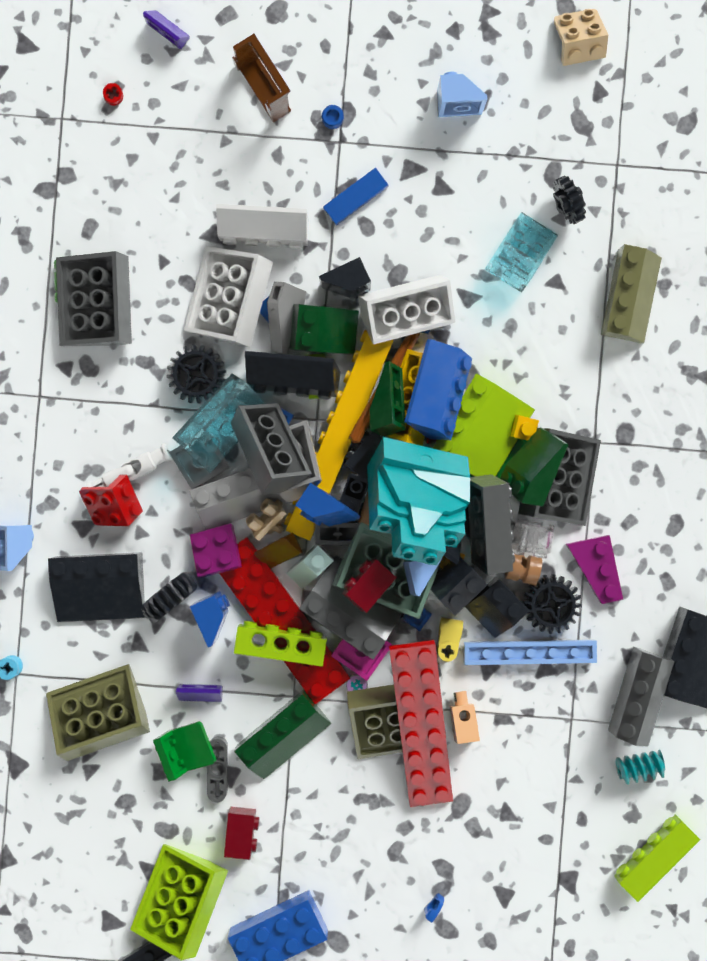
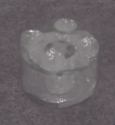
[511,518,555,558]

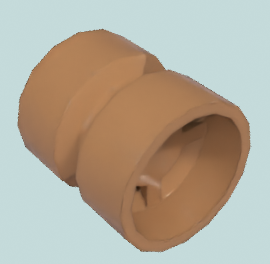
[504,551,542,586]

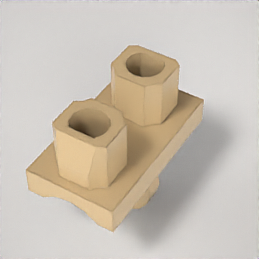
[246,498,287,541]

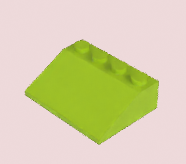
[432,373,535,477]
[130,844,228,960]

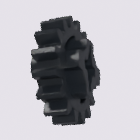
[553,175,586,225]

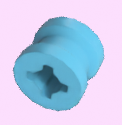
[0,655,23,680]

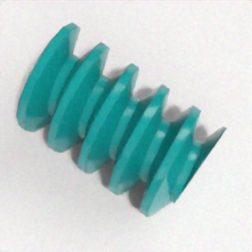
[615,749,666,785]

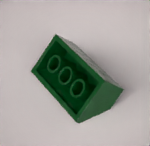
[234,689,332,779]

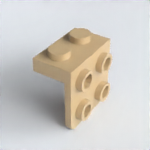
[554,9,609,66]

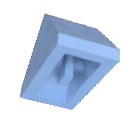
[403,557,443,596]

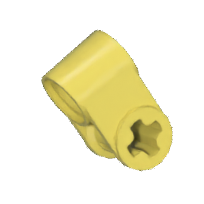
[437,617,463,662]

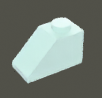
[286,545,334,589]

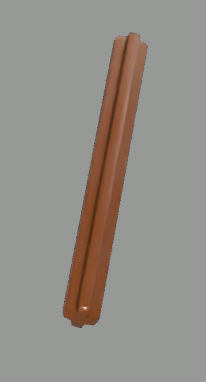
[349,333,420,444]

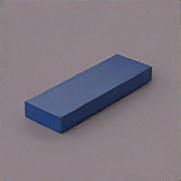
[323,167,389,226]

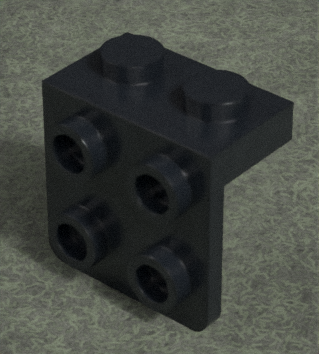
[344,431,382,479]

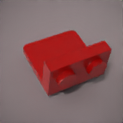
[79,475,143,526]

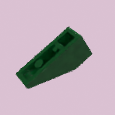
[369,361,406,437]

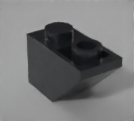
[339,473,368,522]

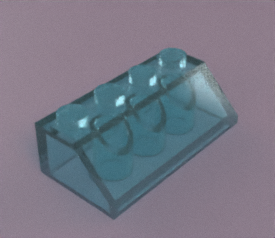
[172,373,265,473]

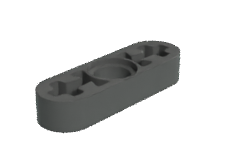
[207,736,228,803]

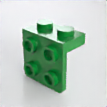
[153,721,216,782]

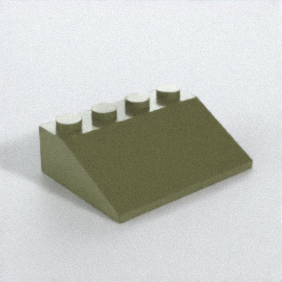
[46,664,150,761]
[347,684,403,759]

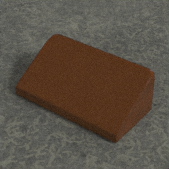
[254,533,303,569]

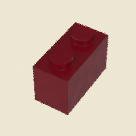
[342,559,397,613]
[224,806,260,860]

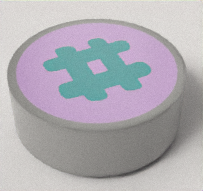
[346,673,368,691]

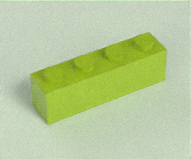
[614,814,701,902]

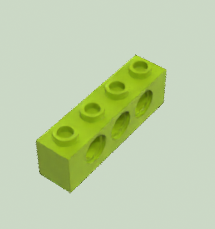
[234,621,327,666]

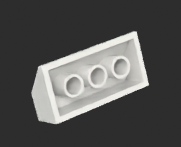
[216,204,309,249]
[358,275,456,344]

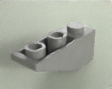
[267,281,306,354]

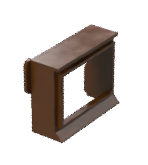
[232,33,292,123]

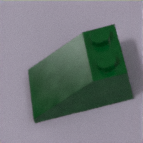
[290,304,359,354]
[500,427,569,507]

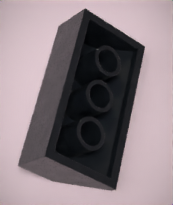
[245,351,341,400]

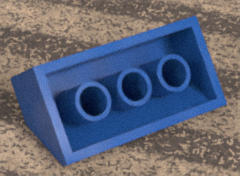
[404,339,472,440]

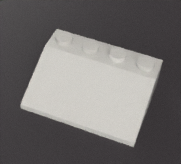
[183,246,273,348]

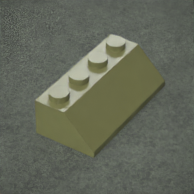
[600,244,662,344]

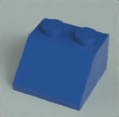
[295,483,361,527]
[190,591,230,648]

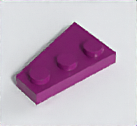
[566,535,624,604]

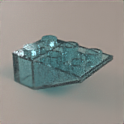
[485,212,558,293]

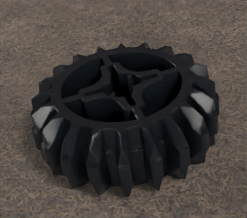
[167,344,227,404]
[141,572,197,623]
[522,574,582,634]

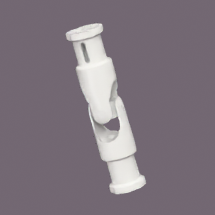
[86,443,173,487]

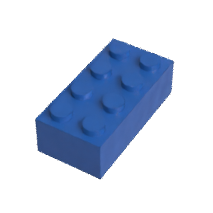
[228,890,328,961]

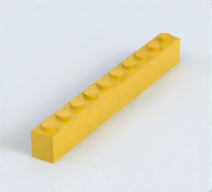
[284,330,394,541]

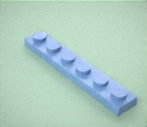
[464,640,597,665]

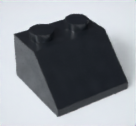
[319,257,371,299]
[465,576,530,638]

